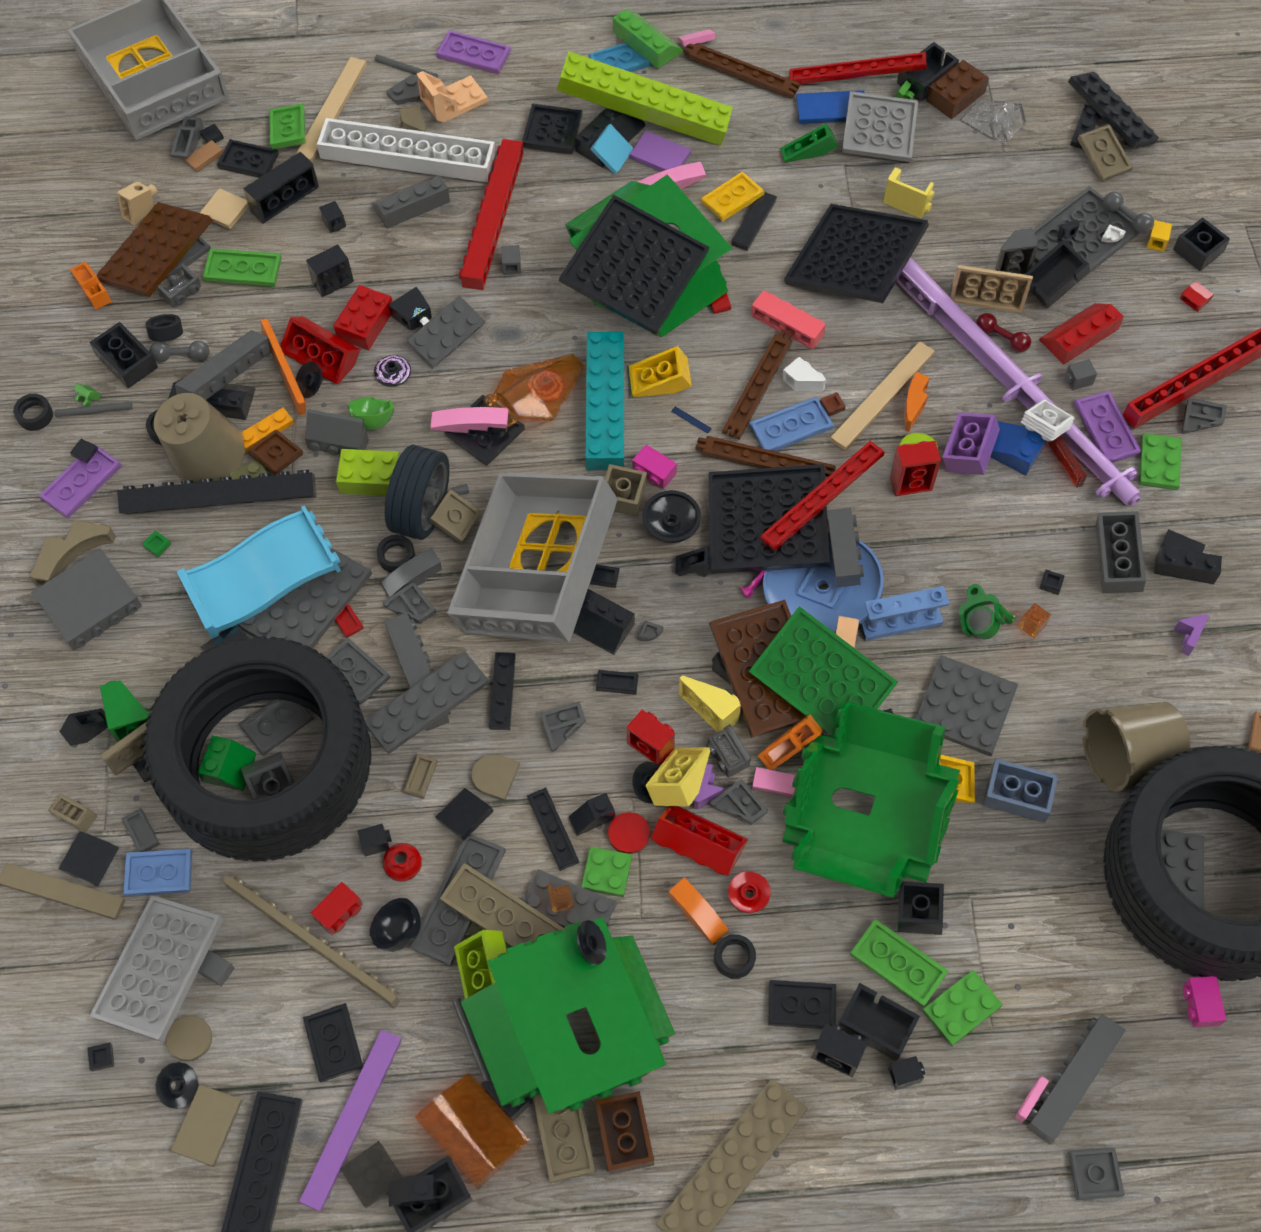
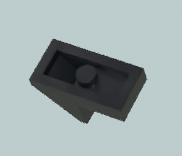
[675,546,710,577]

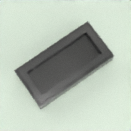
[122,808,160,852]

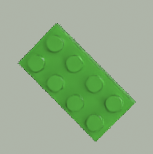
[203,248,282,287]
[850,919,948,1008]

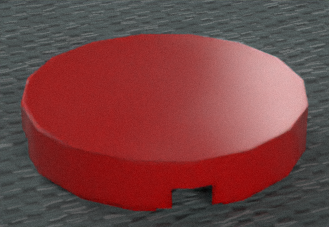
[608,812,650,854]

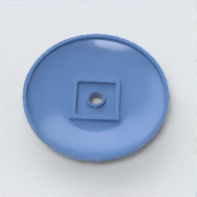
[763,531,884,634]

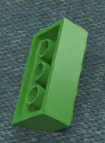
[613,9,683,69]

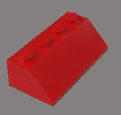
[1039,303,1124,365]
[280,316,361,384]
[651,806,748,876]

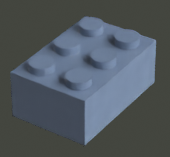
[983,758,1058,823]

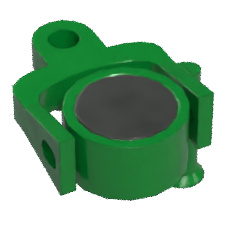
[959,584,1016,640]

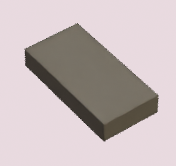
[403,754,438,799]

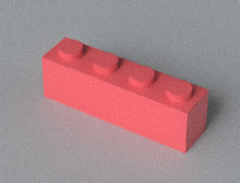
[751,290,826,350]

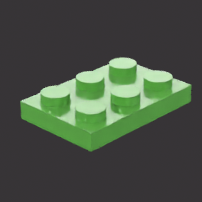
[270,103,306,149]
[1139,433,1182,490]
[922,970,1003,1047]

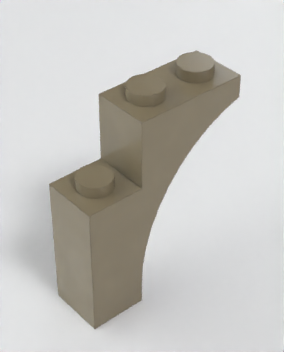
[30,520,116,587]

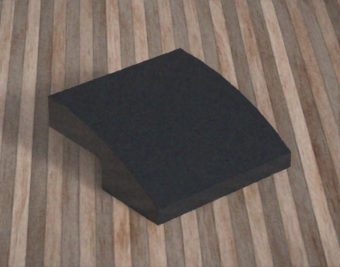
[58,831,119,887]

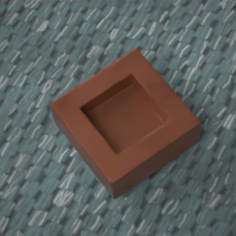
[820,392,846,416]

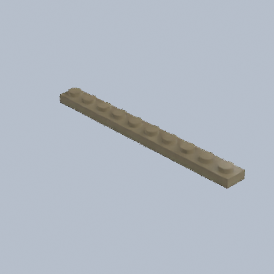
[222,874,400,1009]

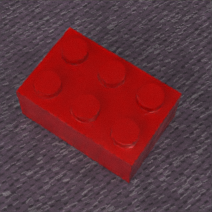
[333,285,393,351]
[890,441,941,497]

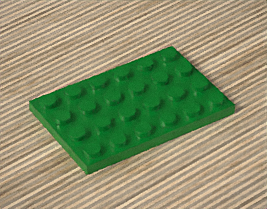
[748,606,898,737]

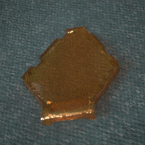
[483,354,585,426]

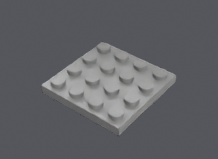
[842,91,918,162]

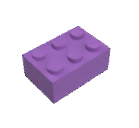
[942,412,1000,475]

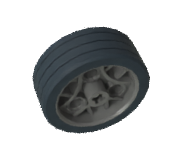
[384,444,450,540]

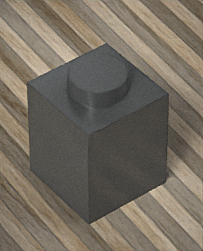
[501,245,521,275]
[1065,359,1097,390]

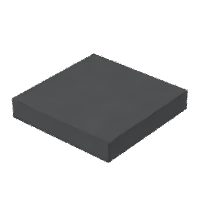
[1068,1148,1125,1201]

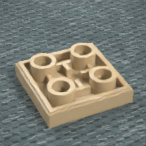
[200,188,249,230]

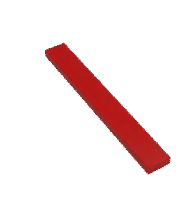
[789,52,926,85]
[760,441,884,551]

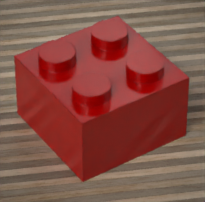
[626,709,675,766]

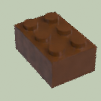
[926,59,989,119]
[595,1091,654,1175]

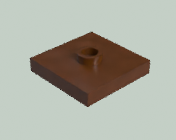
[248,429,303,476]

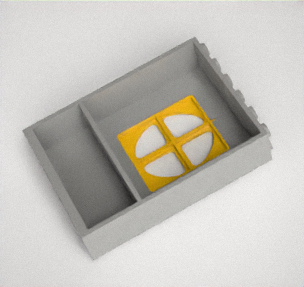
[68,0,229,140]
[447,472,618,643]

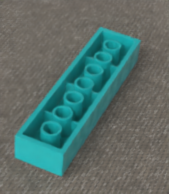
[586,331,624,470]

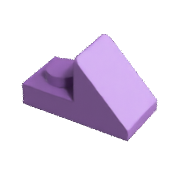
[1174,614,1209,656]
[694,764,724,810]

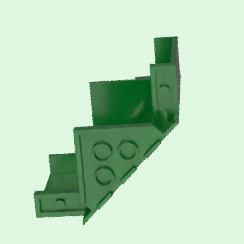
[565,174,733,337]
[782,702,960,898]
[461,917,676,1114]

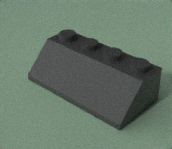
[372,176,450,229]

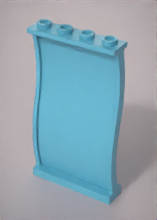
[177,506,341,639]

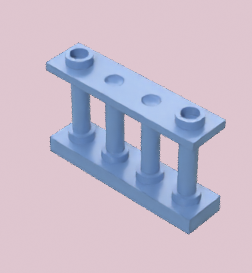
[860,586,950,641]

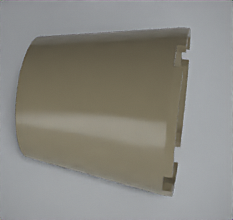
[154,393,245,483]
[1082,702,1191,792]

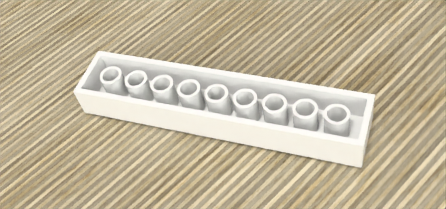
[317,118,496,183]

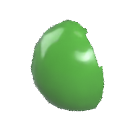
[348,397,394,431]

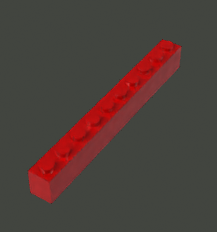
[459,139,524,290]
[1123,328,1261,429]

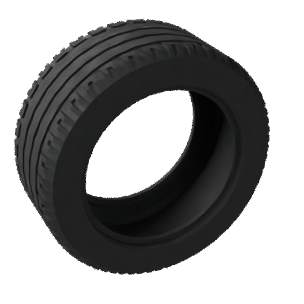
[143,636,371,862]
[1103,746,1261,981]

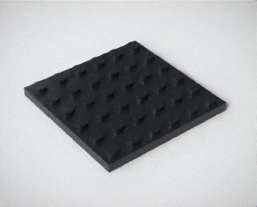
[559,195,710,335]
[784,204,929,304]
[709,464,830,574]

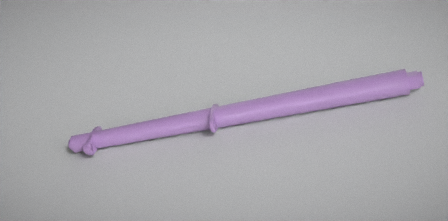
[896,257,1141,506]

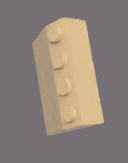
[950,265,1033,313]

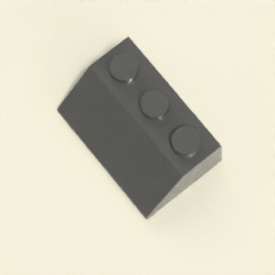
[995,228,1038,275]
[305,409,369,455]

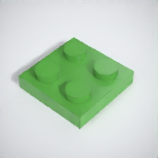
[582,847,632,898]

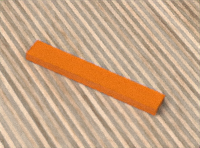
[261,319,306,415]

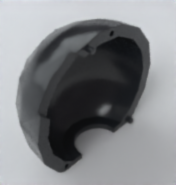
[369,898,421,952]

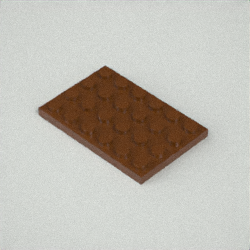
[96,202,213,297]
[709,600,807,738]

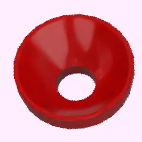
[383,843,422,882]

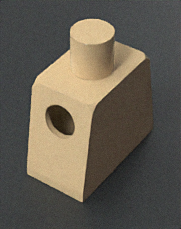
[117,182,158,226]

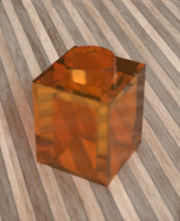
[1018,603,1051,639]

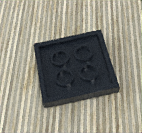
[522,103,583,154]
[444,395,525,466]

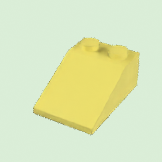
[679,675,741,732]
[646,747,710,807]

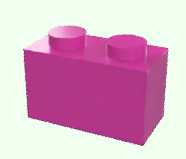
[632,444,677,489]
[1183,976,1226,1028]

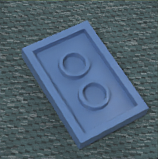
[124,849,192,897]

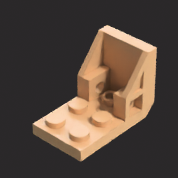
[417,71,488,123]

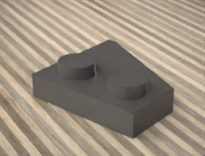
[386,74,420,105]
[1181,398,1227,434]
[382,581,437,624]
[540,701,586,751]
[710,779,768,825]

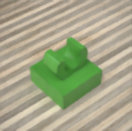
[894,81,914,100]
[73,383,101,406]

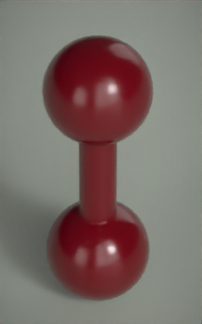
[976,313,1031,353]

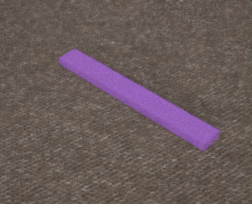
[299,1030,402,1212]

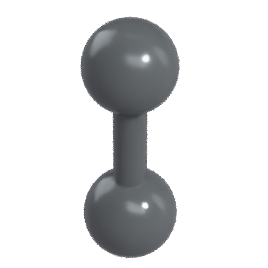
[1103,192,1154,234]
[149,341,210,362]

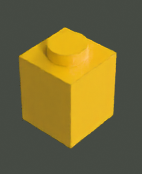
[1146,220,1172,252]

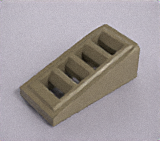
[49,794,97,833]

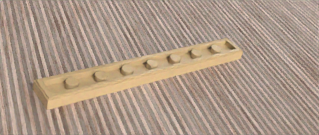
[295,57,367,163]
[830,341,935,451]

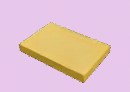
[701,171,764,222]

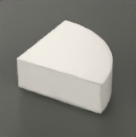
[1101,224,1126,243]

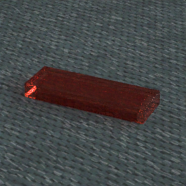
[1048,435,1087,488]

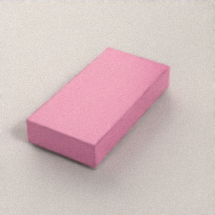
[679,29,716,47]
[752,767,795,797]
[1015,1076,1049,1123]

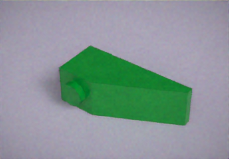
[780,123,839,163]

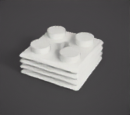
[1021,400,1075,441]

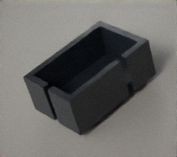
[897,42,959,101]
[1024,239,1090,308]
[838,983,920,1061]

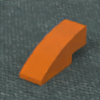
[69,261,112,310]
[904,371,930,432]
[758,714,823,770]
[668,877,729,945]

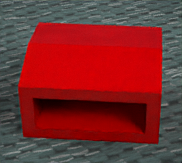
[1180,281,1214,312]

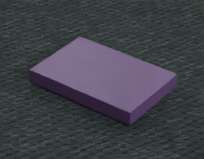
[629,131,691,172]

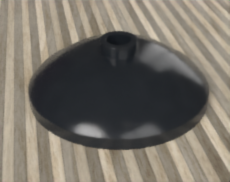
[642,490,701,543]

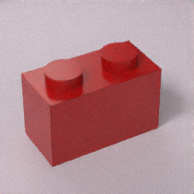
[310,881,363,935]

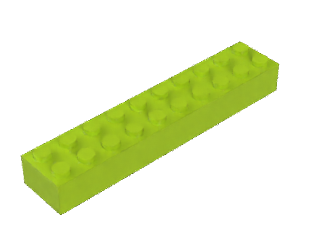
[556,51,733,146]

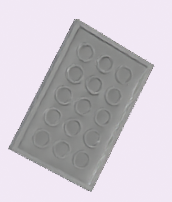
[90,895,224,1042]

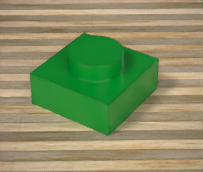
[142,530,171,557]

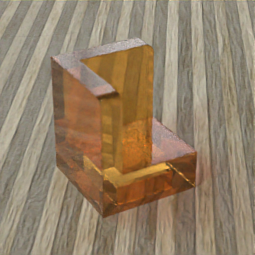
[547,884,574,912]

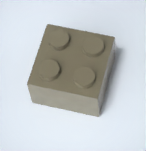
[605,464,647,516]

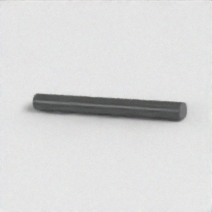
[375,55,438,78]
[55,402,133,417]
[452,998,492,1081]

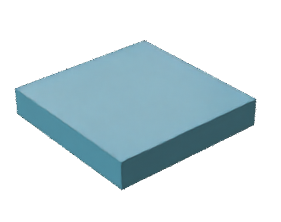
[590,124,633,174]

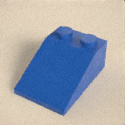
[991,421,1046,476]

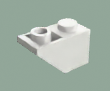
[782,357,826,392]

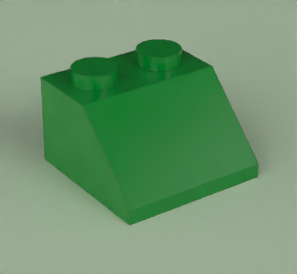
[198,735,257,791]

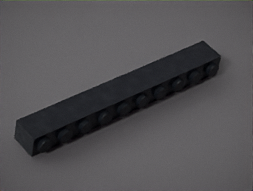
[117,470,317,515]

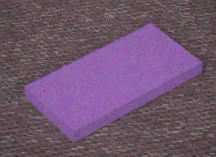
[436,30,511,75]
[1074,391,1141,463]
[39,443,122,519]

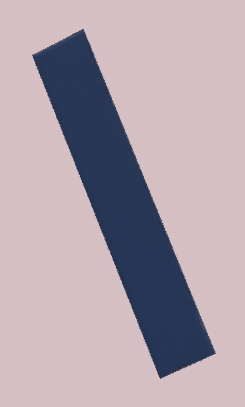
[671,406,712,434]

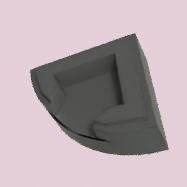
[638,620,664,641]

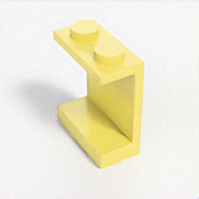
[883,167,935,219]

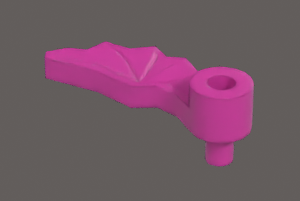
[740,570,767,598]

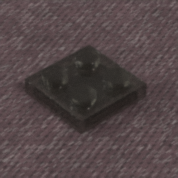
[340,1141,403,1209]

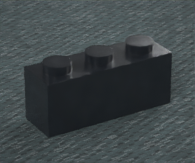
[1154,546,1222,585]

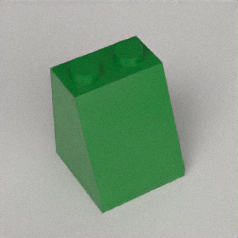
[100,680,149,742]

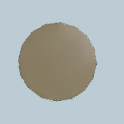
[166,1015,212,1061]

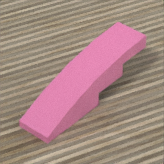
[638,162,707,190]
[430,407,508,433]

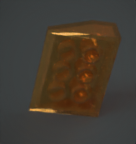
[415,1073,529,1190]

